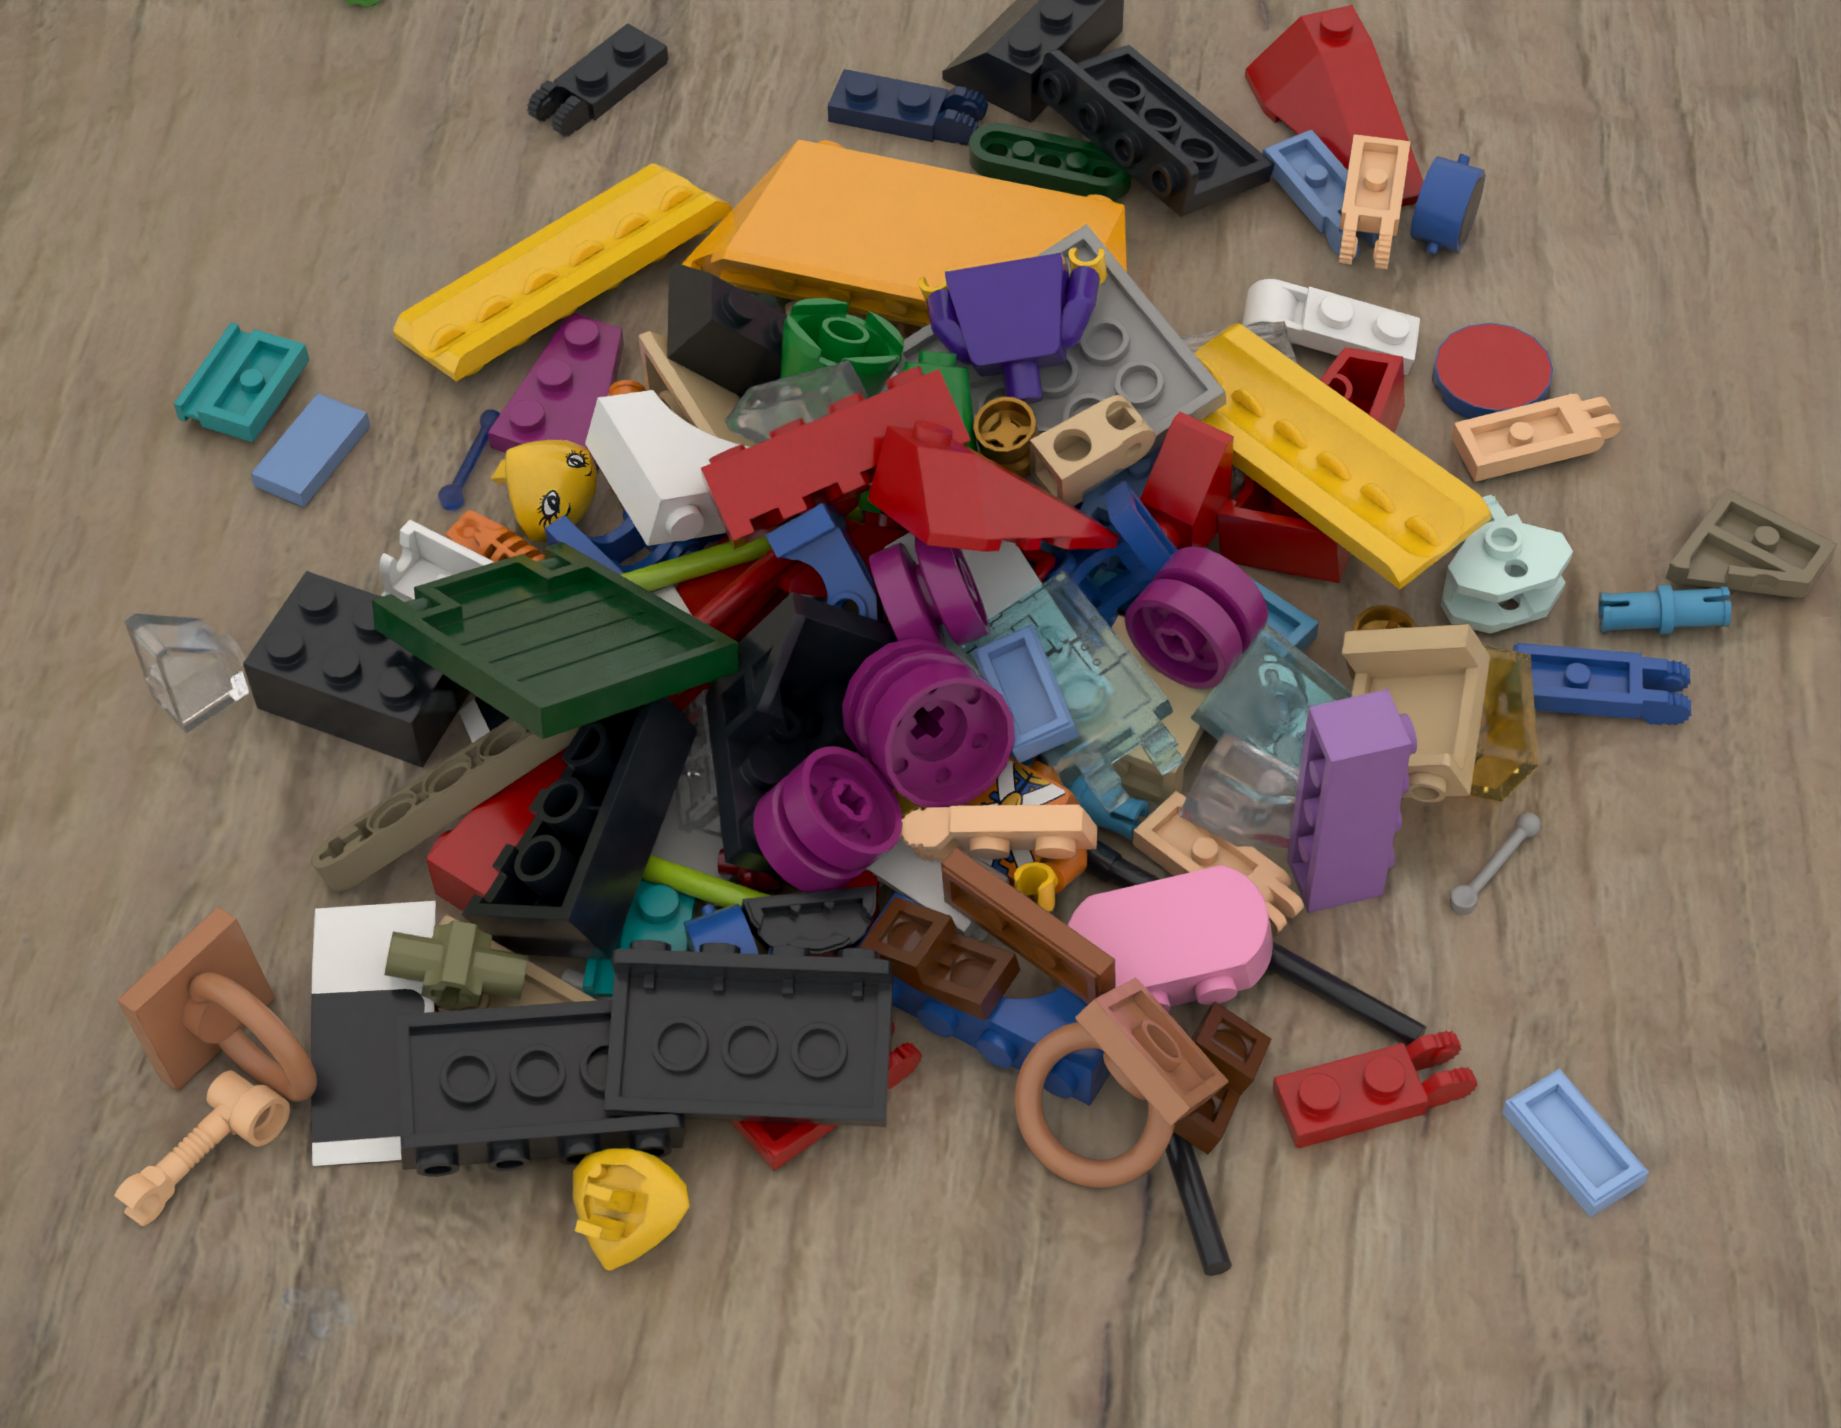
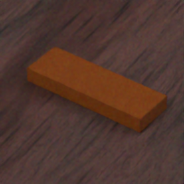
[941,847,1116,1004]

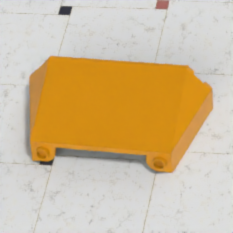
[682,139,1128,327]

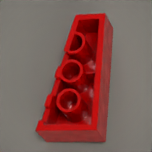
[1216,347,1405,583]
[701,366,971,550]

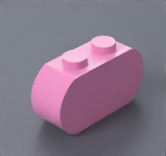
[1068,865,1273,1012]

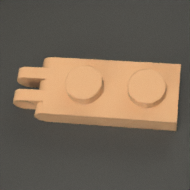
[1451,394,1622,482]
[1132,790,1304,935]

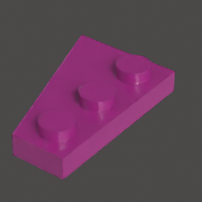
[488,313,624,474]

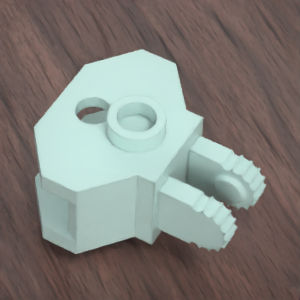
[1440,495,1573,634]

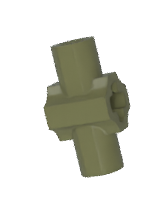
[384,920,528,1010]

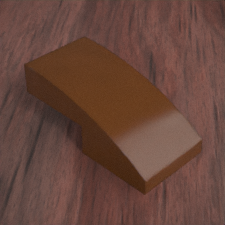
[859,897,1021,1021]
[1173,1002,1272,1155]

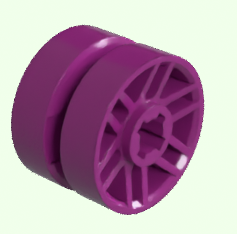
[869,536,991,648]
[1125,547,1268,689]
[753,746,903,892]

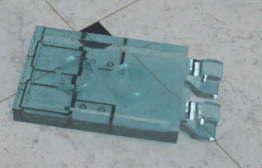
[960,569,1185,814]

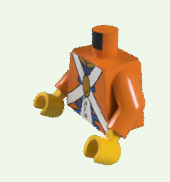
[893,745,1087,912]

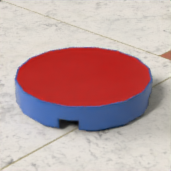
[1432,323,1553,419]

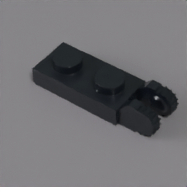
[527,23,669,137]

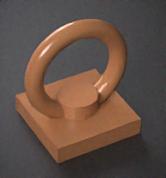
[117,906,318,1102]
[1014,977,1229,1188]

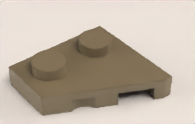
[1666,488,1837,599]

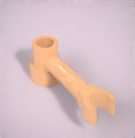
[114,1070,290,1227]

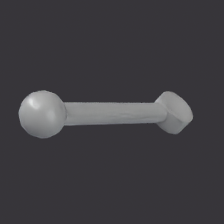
[1450,812,1541,915]

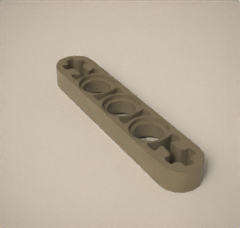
[311,718,581,891]

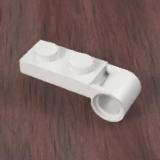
[1242,279,1420,375]

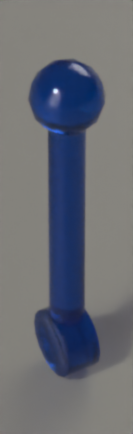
[438,409,500,511]

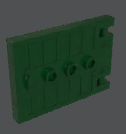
[372,542,739,739]

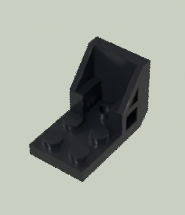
[705,592,898,879]

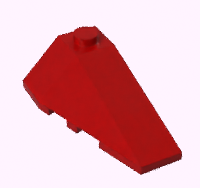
[1245,5,1424,207]
[868,421,1119,552]

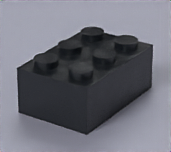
[243,571,470,768]

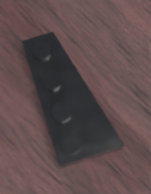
[461,697,698,960]

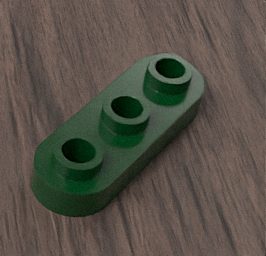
[969,123,1132,201]

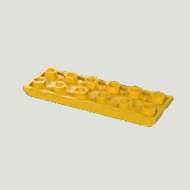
[393,163,732,382]
[1194,323,1491,590]

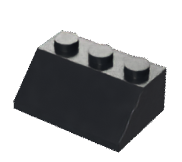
[942,0,1124,123]
[667,263,787,417]

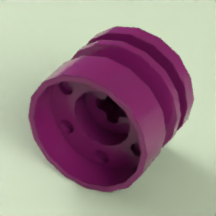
[842,638,1015,808]

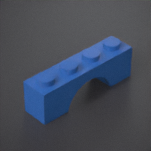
[856,892,1111,1106]

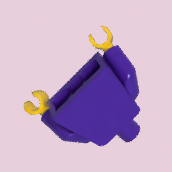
[918,248,1107,405]

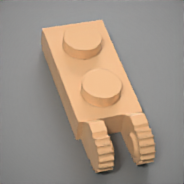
[1339,134,1410,269]
[900,805,1097,862]

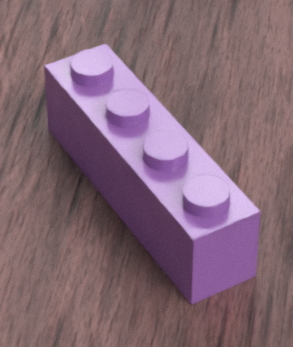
[1287,689,1417,913]

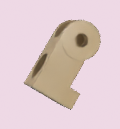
[1030,395,1156,506]

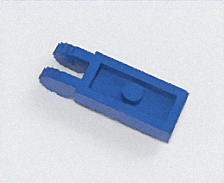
[1510,643,1691,725]

